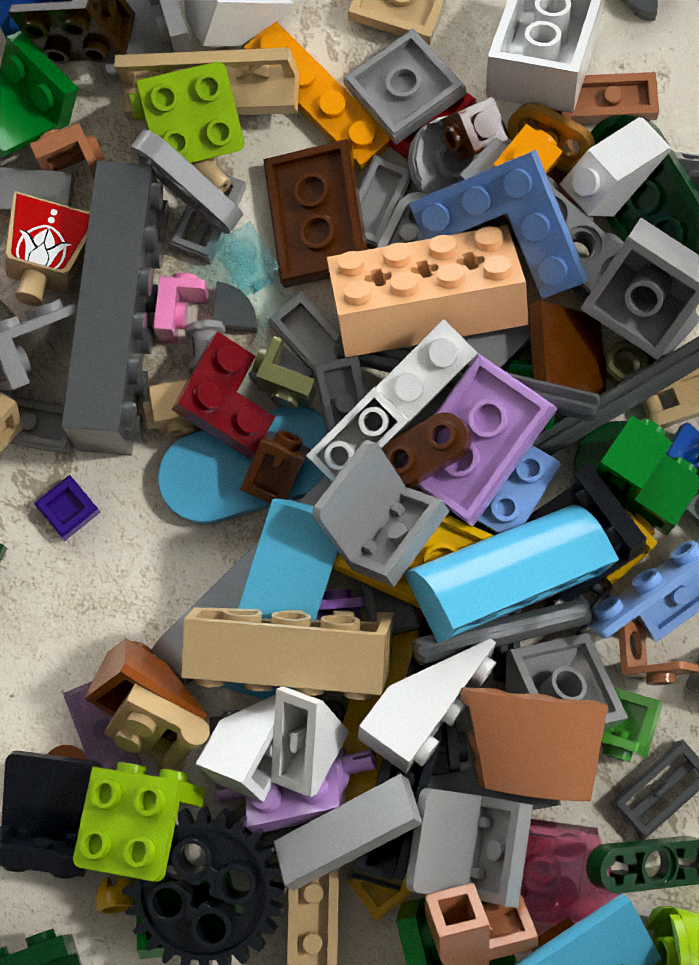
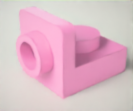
[153,273,209,344]

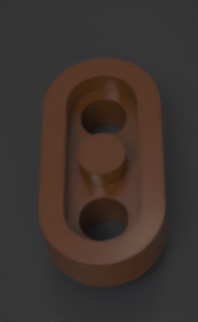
[382,412,472,487]

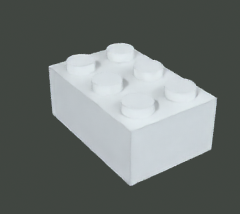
[486,0,604,113]

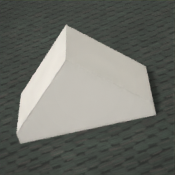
[271,686,349,797]

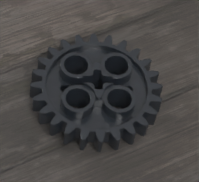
[122,805,287,965]

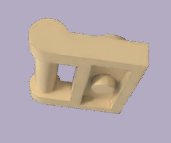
[104,684,210,772]

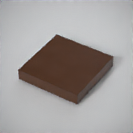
[528,300,606,395]

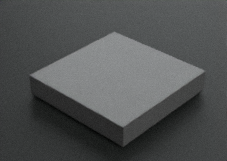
[342,28,467,145]

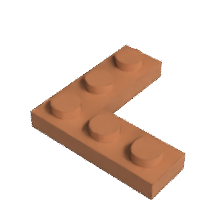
[528,72,659,204]

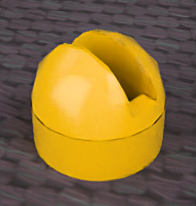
[96,876,135,914]

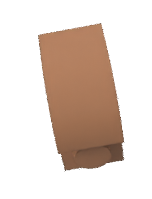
[424,883,538,965]

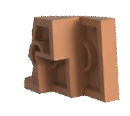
[460,688,608,801]

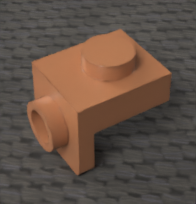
[30,123,105,179]

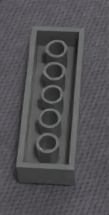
[62,161,169,456]

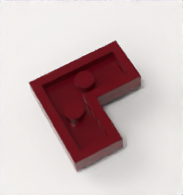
[171,331,275,459]

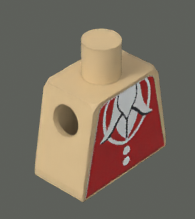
[5,191,90,306]

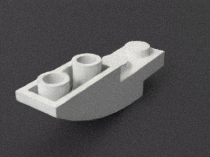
[306,319,478,482]

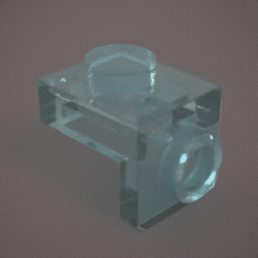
[212,221,280,294]

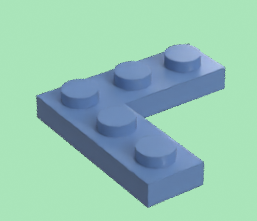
[409,150,588,299]

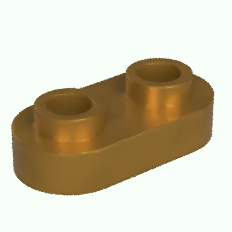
[507,103,595,173]

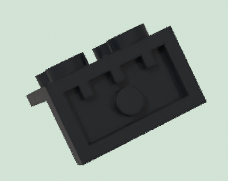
[526,462,647,603]

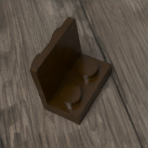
[8,0,136,64]

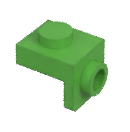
[601,687,663,763]

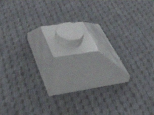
[505,633,628,731]

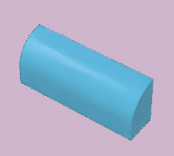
[220,499,338,699]
[404,505,619,644]
[514,893,662,965]

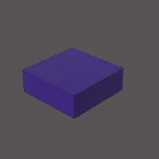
[34,475,101,541]

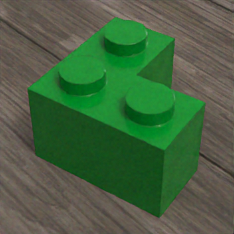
[596,416,699,536]

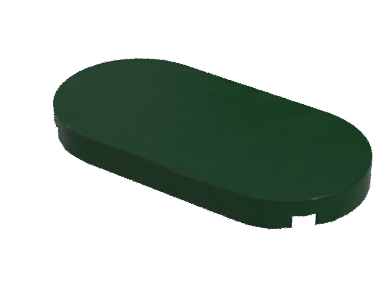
[591,115,699,255]

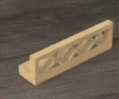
[114,47,300,119]

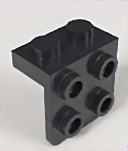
[0,750,103,879]

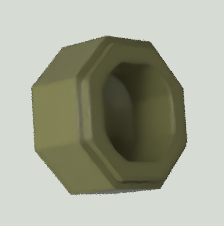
[604,341,649,385]

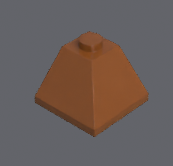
[84,638,207,742]

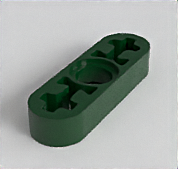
[586,836,699,894]

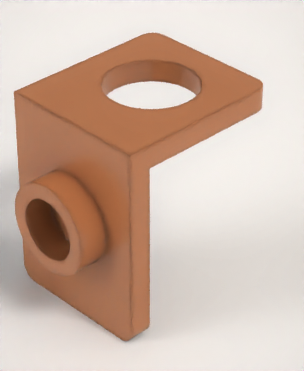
[618,621,699,685]

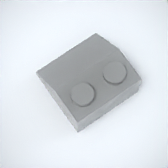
[580,218,699,360]

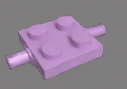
[215,745,378,833]

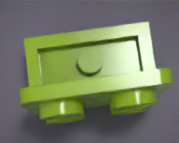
[128,62,245,163]
[73,762,206,882]

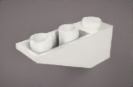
[357,639,496,773]

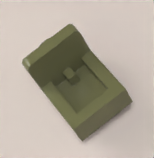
[252,336,316,409]

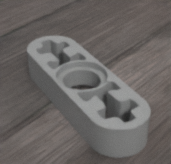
[129,130,243,234]

